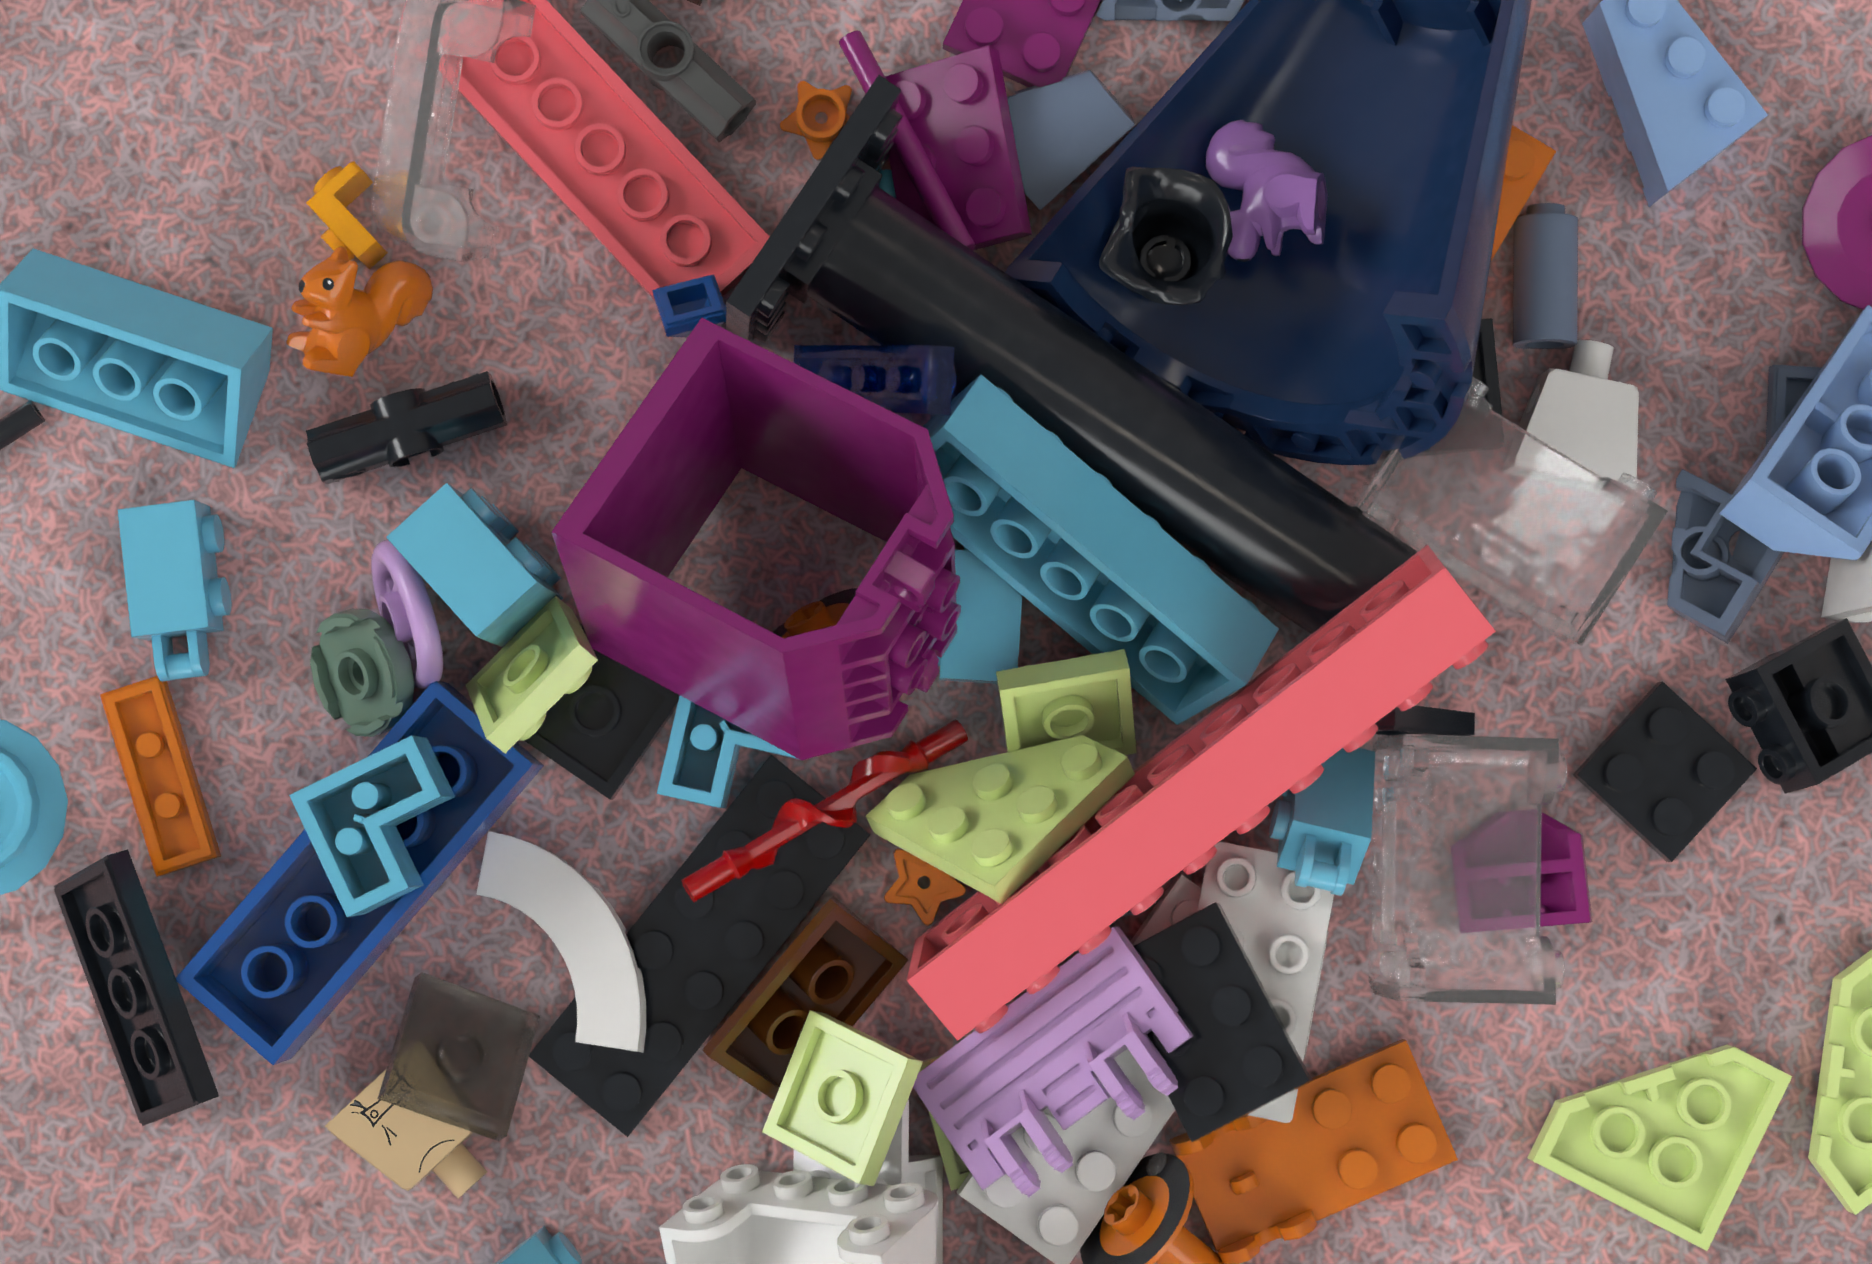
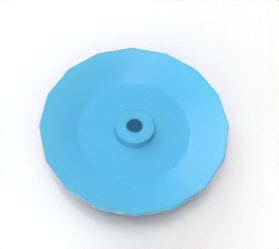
[0,720,68,895]

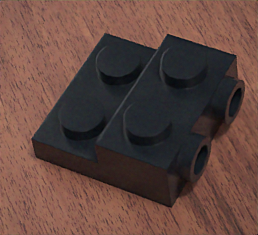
[1725,618,1872,794]

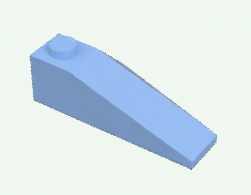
[1719,305,1872,560]

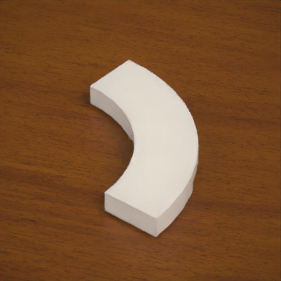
[476,831,647,1053]

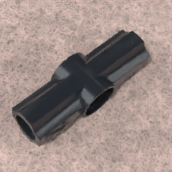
[306,371,507,484]

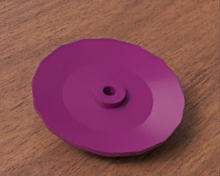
[1802,135,1872,310]

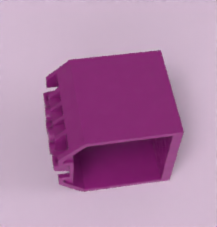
[551,318,961,760]

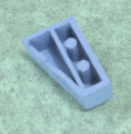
[1582,0,1768,207]

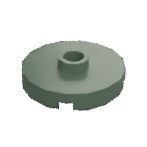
[310,608,415,737]

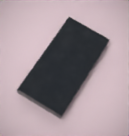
[54,849,219,1126]

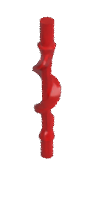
[681,719,968,902]

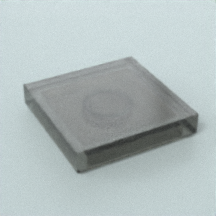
[377,972,540,1141]

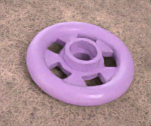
[371,540,443,690]

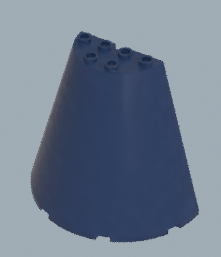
[1005,0,1532,465]

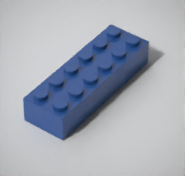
[176,681,544,1065]

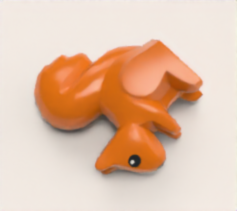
[286,246,433,377]

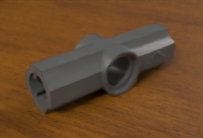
[580,0,756,142]

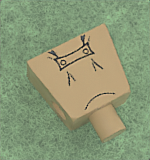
[325,1036,487,1199]

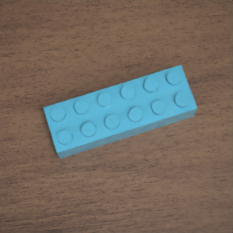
[922,374,1279,725]

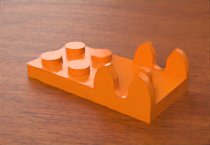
[1169,1039,1458,1264]

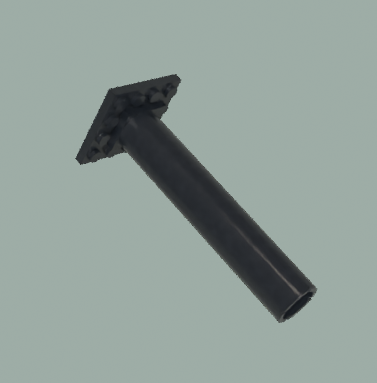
[726,75,1418,634]

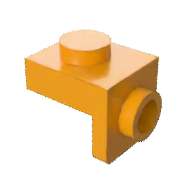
[306,161,388,270]

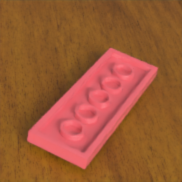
[425,0,770,301]

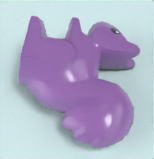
[1206,120,1328,262]

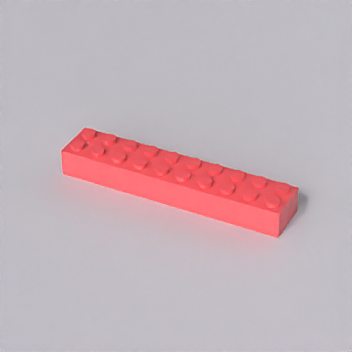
[907,545,1496,1041]

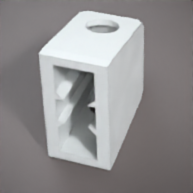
[1503,340,1639,496]

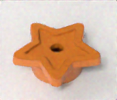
[780,81,852,160]
[884,848,967,926]

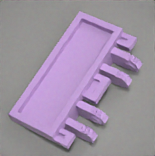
[913,926,1193,1197]

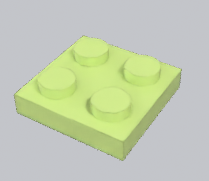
[466,596,598,754]
[996,649,1137,755]
[762,1010,923,1186]

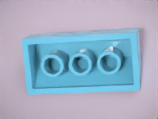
[0,248,273,468]

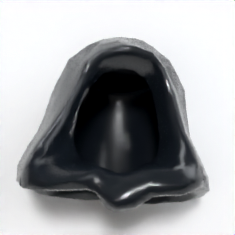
[1099,166,1233,305]

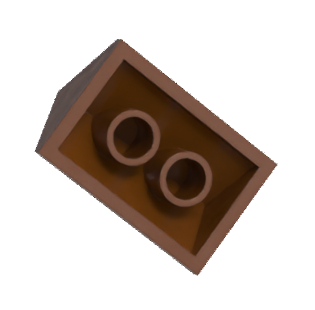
[702,896,908,1100]

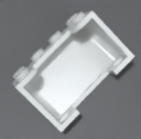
[659,1164,938,1264]

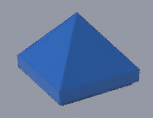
[652,275,726,338]

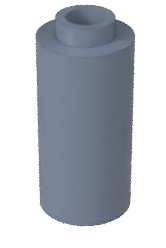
[1513,203,1578,349]

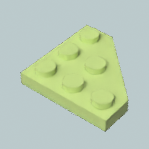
[866,735,1135,904]
[1808,949,1872,1215]
[1527,1045,1792,1251]

